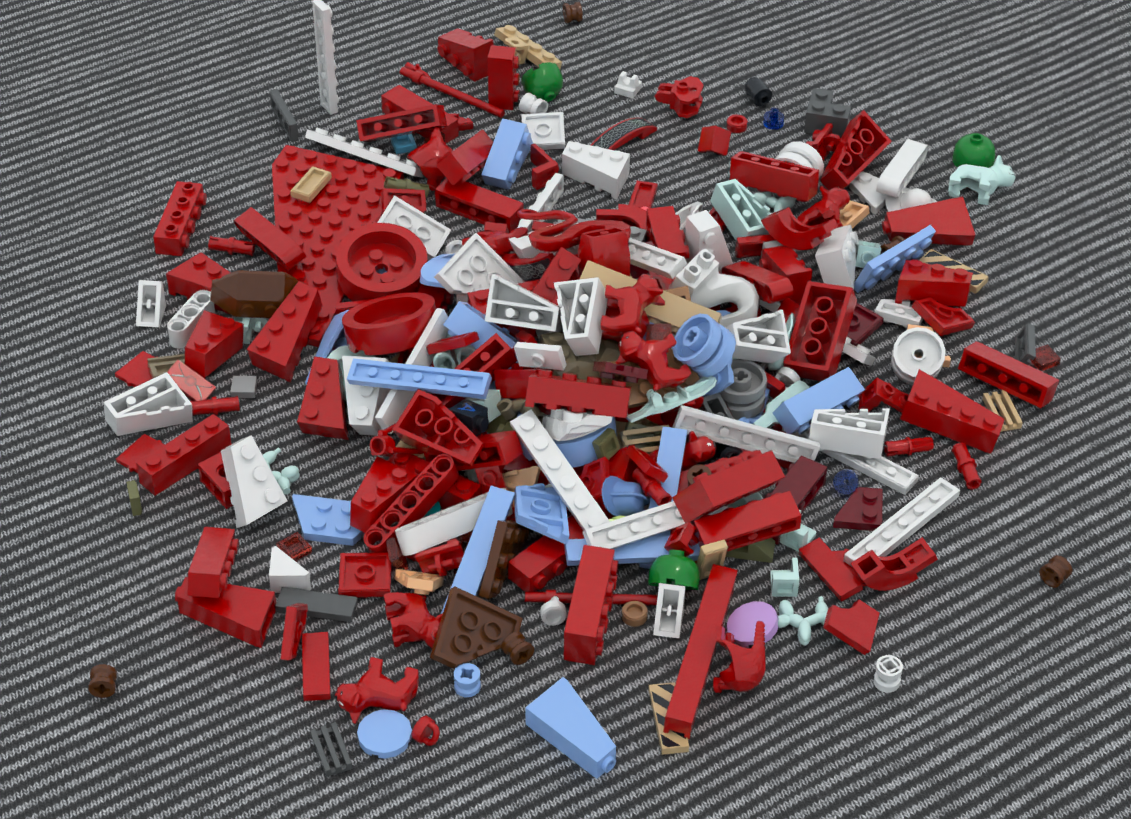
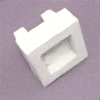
[614,71,642,99]

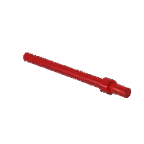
[400,67,505,118]
[525,590,658,605]

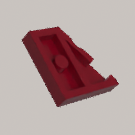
[593,361,648,383]
[833,487,883,531]

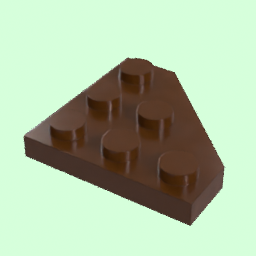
[479,520,529,598]
[430,586,523,668]

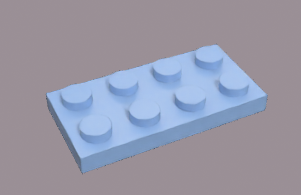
[854,225,936,293]

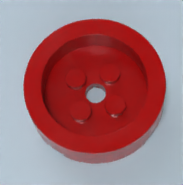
[336,223,428,301]
[342,292,436,355]

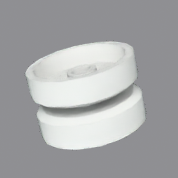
[775,142,824,178]
[891,327,945,385]

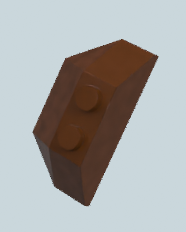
[210,270,303,318]

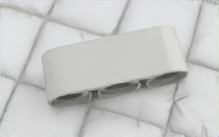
[167,290,215,349]

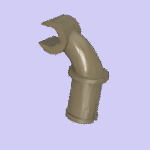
[497,399,545,424]

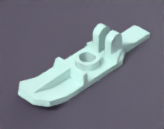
[626,376,717,423]
[753,380,810,428]

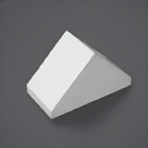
[136,280,166,328]
[269,546,311,593]
[653,583,685,638]

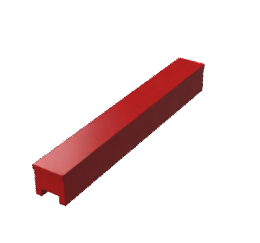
[663,564,738,739]

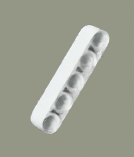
[876,139,928,198]
[395,488,513,556]

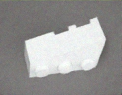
[685,210,733,273]
[815,225,859,290]
[485,273,562,332]
[342,356,391,436]
[104,372,193,436]

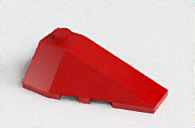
[392,389,484,466]

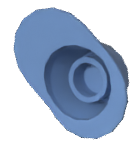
[602,476,650,516]

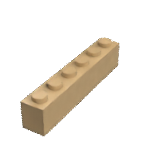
[579,260,722,334]

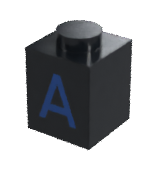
[449,399,489,437]

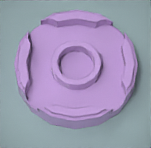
[727,601,779,647]

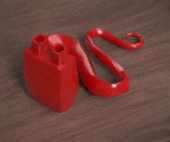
[517,209,631,278]

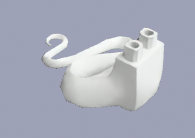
[669,249,779,371]

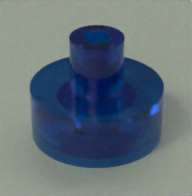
[763,107,784,130]
[833,469,859,495]

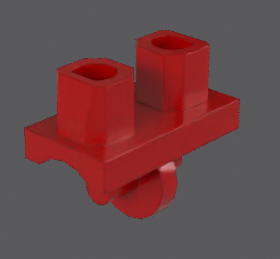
[806,123,841,161]
[415,538,464,577]

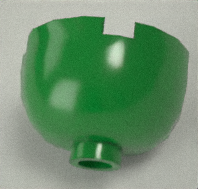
[521,62,563,102]
[952,133,995,168]
[648,550,700,590]

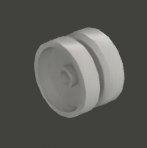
[720,359,767,420]

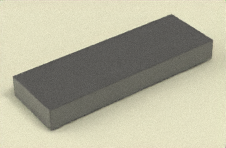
[269,89,299,142]
[275,587,358,622]

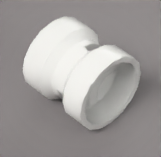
[519,93,548,114]
[874,655,903,693]

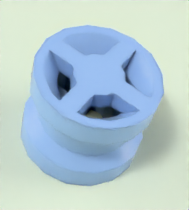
[454,663,481,697]

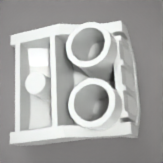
[542,407,612,441]

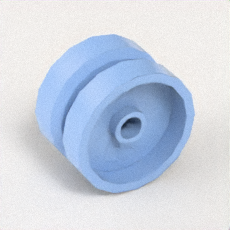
[672,313,736,377]

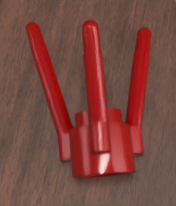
[370,423,423,458]

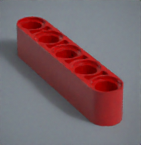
[233,207,306,271]
[721,261,793,304]
[363,454,459,553]

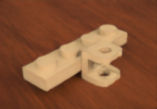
[494,25,562,69]

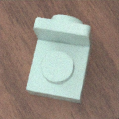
[856,240,881,268]

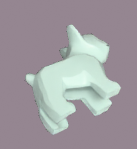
[948,155,1016,205]

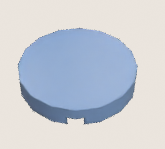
[357,709,412,759]

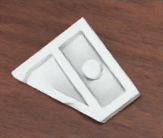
[849,171,886,214]
[875,299,923,328]

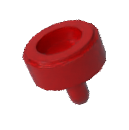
[411,715,440,746]

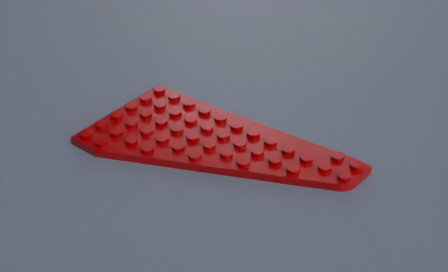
[272,145,404,347]

